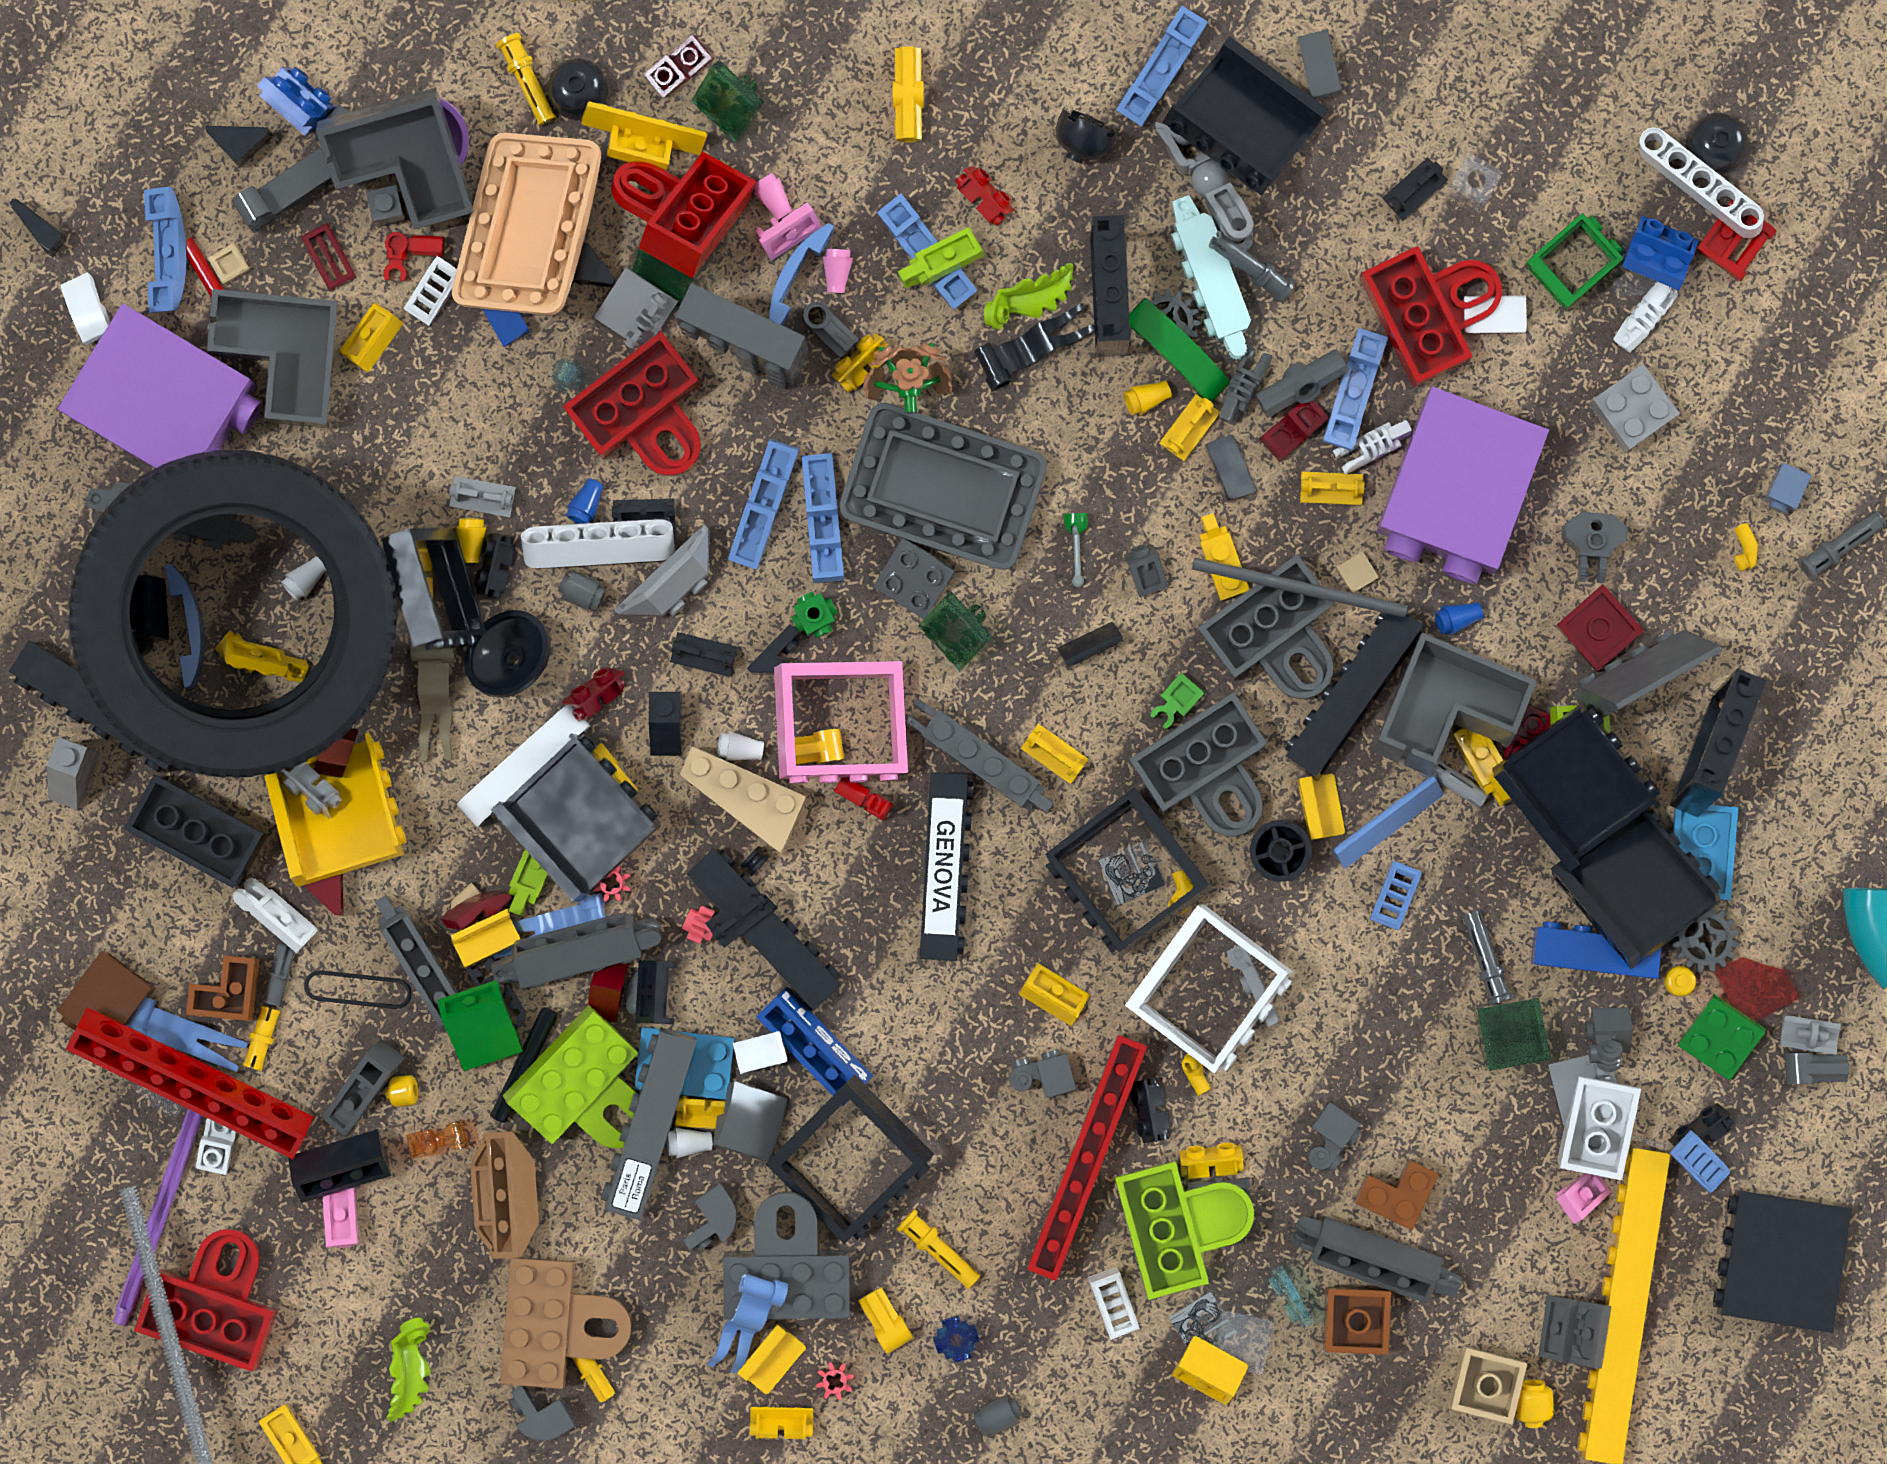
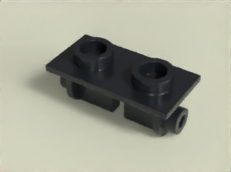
[1382,157,1448,221]
[612,498,675,529]
[474,533,516,599]
[670,632,737,677]
[705,885,773,948]
[1130,1078,1170,1143]
[1668,1103,1734,1158]

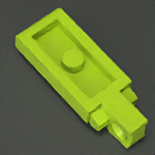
[898,227,984,289]
[508,849,549,917]

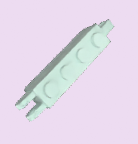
[1171,195,1251,361]

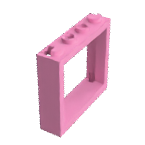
[774,661,908,784]

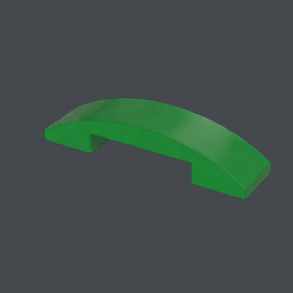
[1129,298,1230,402]

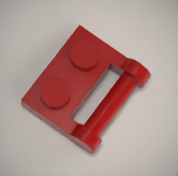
[1696,199,1776,282]

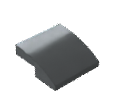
[713,1081,787,1162]
[1538,1295,1611,1369]

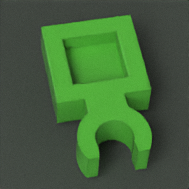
[1150,673,1204,729]

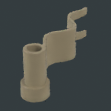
[410,643,457,762]

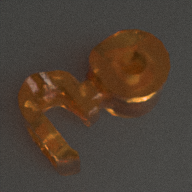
[406,1120,468,1159]

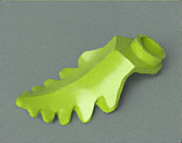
[984,263,1074,330]
[387,1318,431,1422]

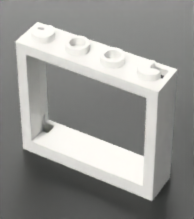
[1125,904,1293,1073]

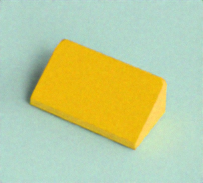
[338,302,404,373]
[1019,963,1090,1026]

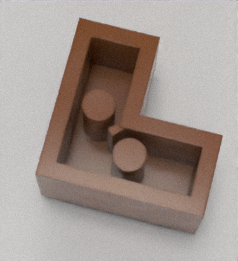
[186,955,260,1021]
[1353,1159,1439,1231]

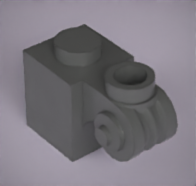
[1585,1007,1633,1072]
[1009,1049,1077,1098]
[1307,1102,1361,1173]

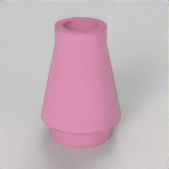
[753,172,793,220]
[823,248,853,293]

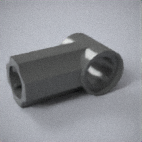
[802,301,859,359]
[1785,1053,1849,1084]

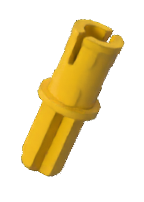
[572,1357,615,1403]

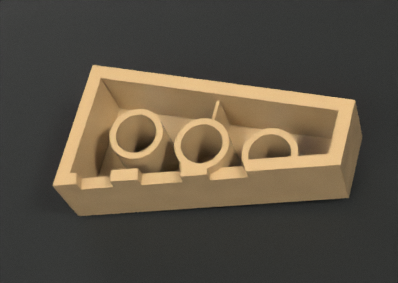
[679,746,807,854]

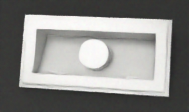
[1464,296,1527,333]

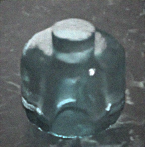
[551,358,586,392]

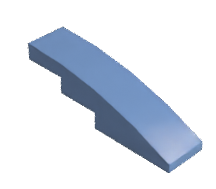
[728,439,800,570]
[802,453,844,583]

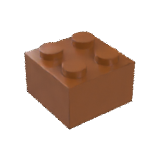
[1323,1287,1391,1355]

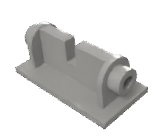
[449,476,516,518]
[281,762,342,819]

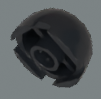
[547,58,609,121]
[1055,107,1119,164]
[1685,113,1748,175]
[1249,820,1312,882]

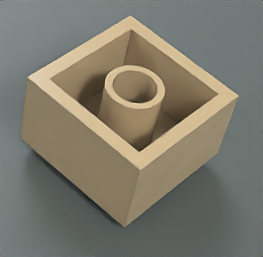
[1447,1345,1527,1425]

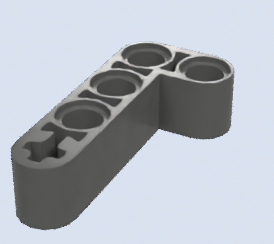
[231,148,333,233]

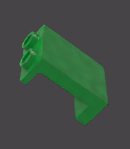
[438,980,523,1071]

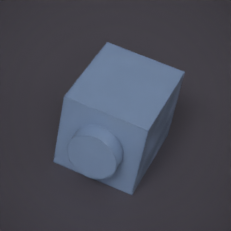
[1764,463,1812,514]

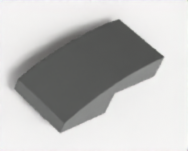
[1298,29,1342,100]

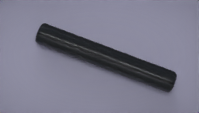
[490,1007,557,1123]

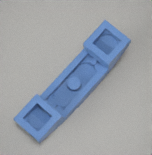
[1116,6,1208,127]
[144,187,187,313]
[877,194,978,310]
[769,223,835,326]
[1323,328,1388,451]
[165,564,205,689]

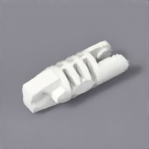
[1613,282,1678,352]
[1333,420,1412,475]

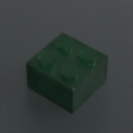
[1473,998,1551,1071]

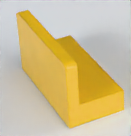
[1297,773,1345,841]
[451,909,520,969]
[737,1323,806,1394]
[1171,1336,1248,1406]

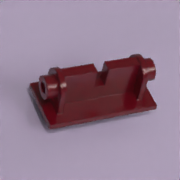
[562,667,626,722]

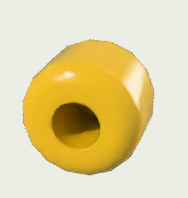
[1664,966,1696,997]
[385,1075,419,1107]

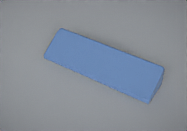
[1332,776,1443,869]

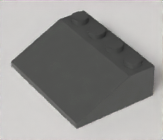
[1572,629,1723,718]

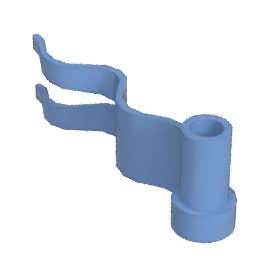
[492,892,606,959]
[126,997,249,1072]
[707,1274,788,1373]

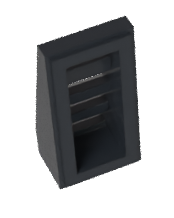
[9,198,67,257]

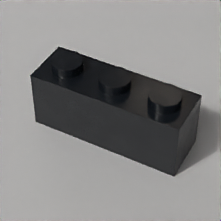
[288,1129,391,1203]

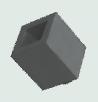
[366,185,407,227]

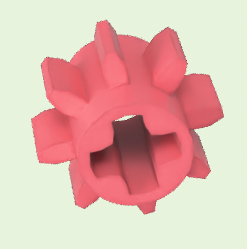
[594,865,631,902]
[682,905,716,944]
[816,1361,854,1400]

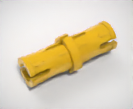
[243,1005,281,1071]

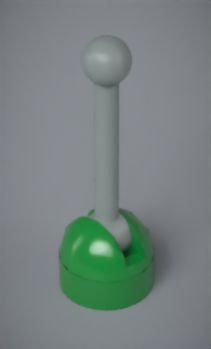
[1063,513,1088,588]

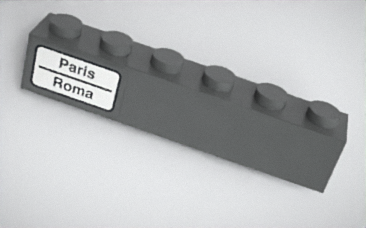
[601,1027,696,1221]

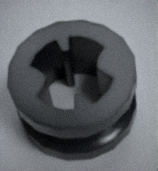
[741,846,770,876]

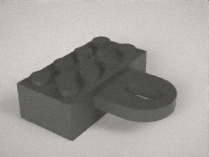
[1196,554,1335,699]
[1128,692,1267,837]
[723,1191,850,1320]

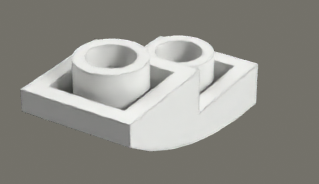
[61,272,110,345]
[195,1118,237,1175]

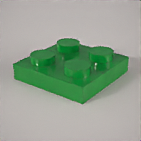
[1678,994,1766,1081]

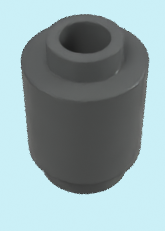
[558,571,606,611]
[973,1395,1022,1436]

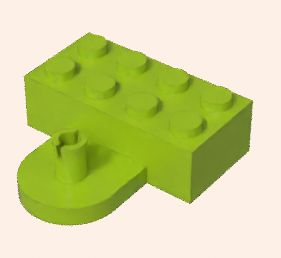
[1114,1161,1254,1300]

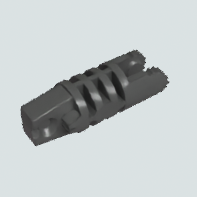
[1219,346,1273,425]

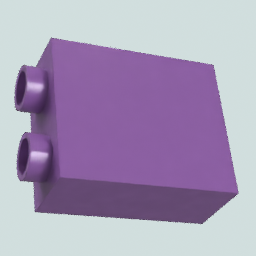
[58,303,263,469]
[1375,387,1549,584]

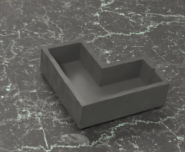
[316,87,473,229]
[675,283,809,389]
[207,289,337,428]
[1372,633,1537,776]

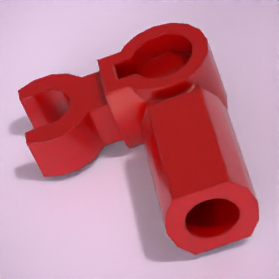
[383,232,445,282]
[834,777,893,821]

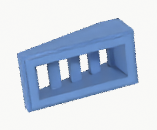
[1370,861,1422,931]
[1670,1130,1730,1193]

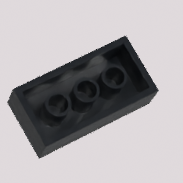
[124,774,268,889]

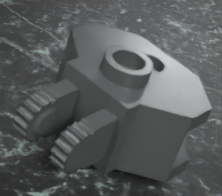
[1561,512,1628,583]

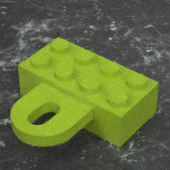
[503,1005,638,1148]

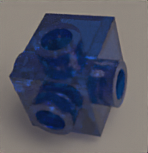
[933,1315,980,1363]

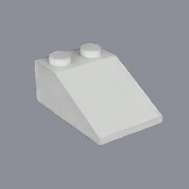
[1557,1076,1641,1180]

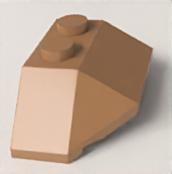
[470,1131,539,1259]

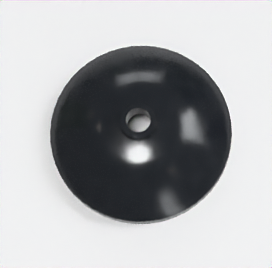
[464,610,551,698]

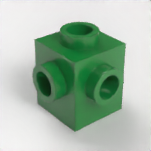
[791,592,838,639]

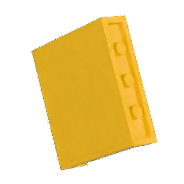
[264,733,407,887]

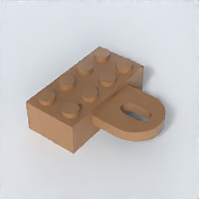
[500,1257,632,1389]

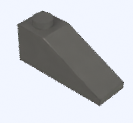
[321,1039,405,1137]

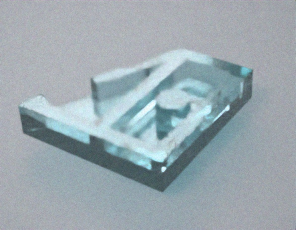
[1268,1264,1315,1328]

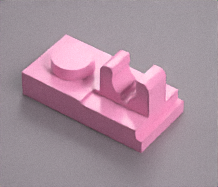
[756,202,822,261]
[323,1187,359,1248]

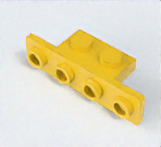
[581,102,707,171]

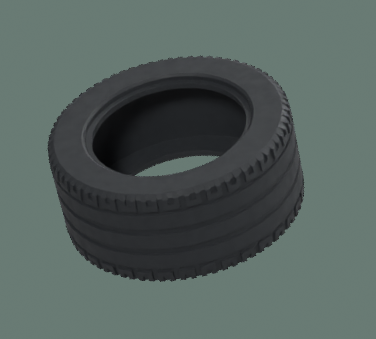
[69,450,397,778]

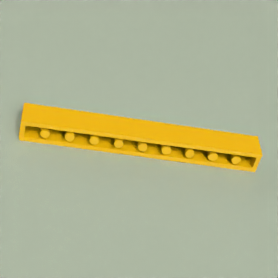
[1577,1147,1670,1464]

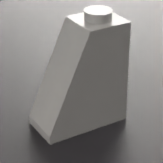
[47,737,100,810]

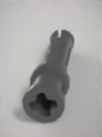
[1209,231,1295,302]
[1797,510,1887,582]
[1462,910,1515,1006]

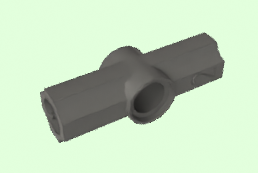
[1255,349,1349,417]

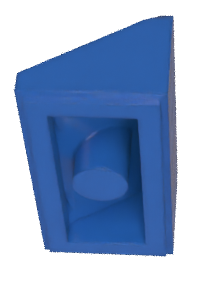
[482,309,531,347]

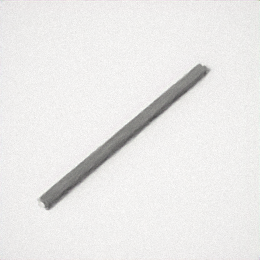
[119,1186,214,1464]

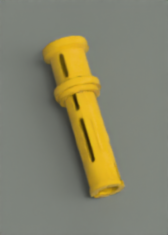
[495,32,556,126]
[896,1209,981,1290]

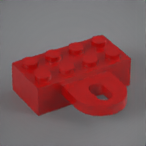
[611,152,756,278]
[1359,246,1502,388]
[562,331,701,476]
[134,1229,278,1372]

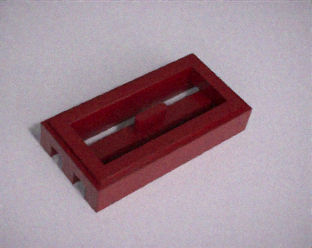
[301,222,357,292]

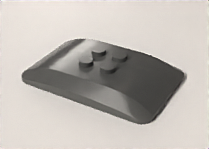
[840,403,1047,570]

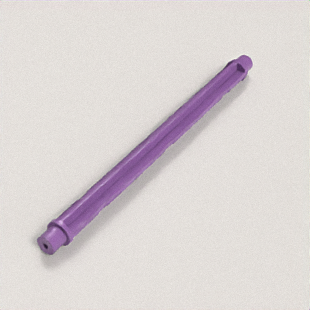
[113,1109,203,1326]

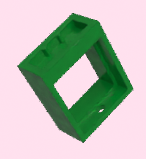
[1525,213,1624,311]

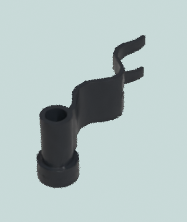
[974,303,1096,391]

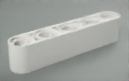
[1639,127,1764,238]
[521,519,675,568]
[457,705,591,828]

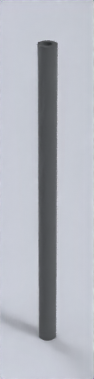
[1192,557,1408,618]

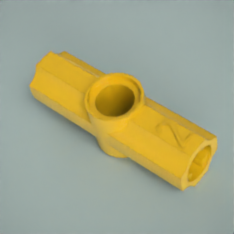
[893,46,924,143]

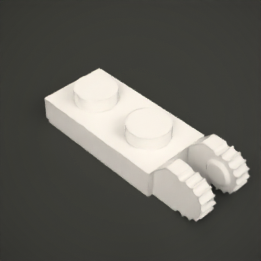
[233,877,318,953]

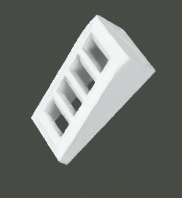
[404,256,457,326]
[1088,1267,1140,1340]

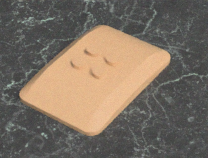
[452,133,601,315]

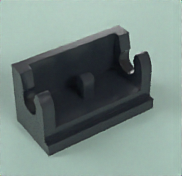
[635,960,678,1025]

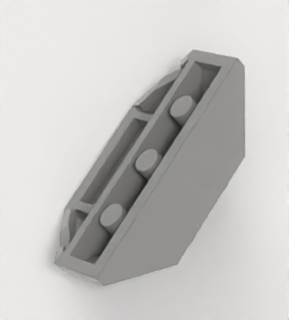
[614,525,710,618]

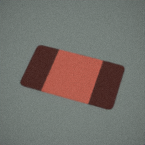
[314,728,358,778]

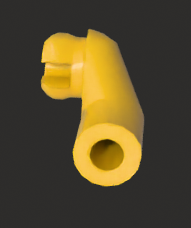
[1734,523,1758,571]
[1168,870,1193,915]
[1182,1054,1211,1096]

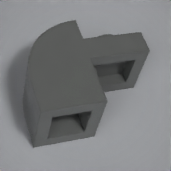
[683,1183,738,1251]
[510,1386,577,1441]

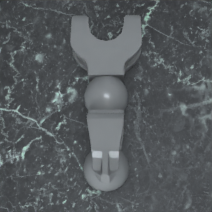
[1156,122,1254,251]

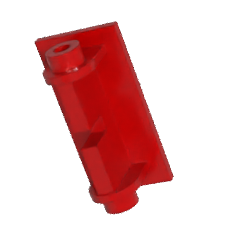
[955,166,1015,227]

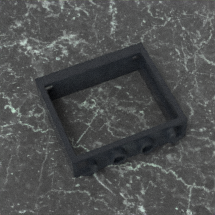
[1090,215,1130,357]
[381,528,487,651]
[1669,668,1767,817]
[1045,787,1211,957]
[765,1074,935,1244]

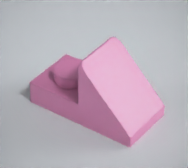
[1556,1173,1612,1224]

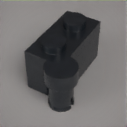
[129,574,169,656]

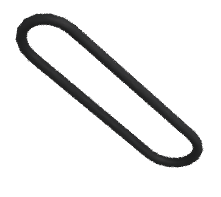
[304,970,412,1009]

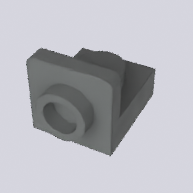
[1124,544,1169,597]

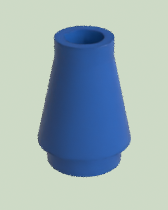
[566,478,604,524]
[1435,602,1483,635]

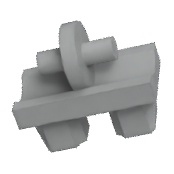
[1779,1015,1841,1055]

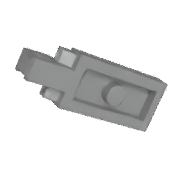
[1227,945,1280,1027]

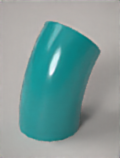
[1842,888,1887,989]

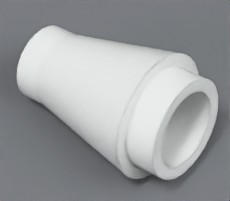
[281,556,326,601]
[717,731,764,761]
[666,1127,712,1159]

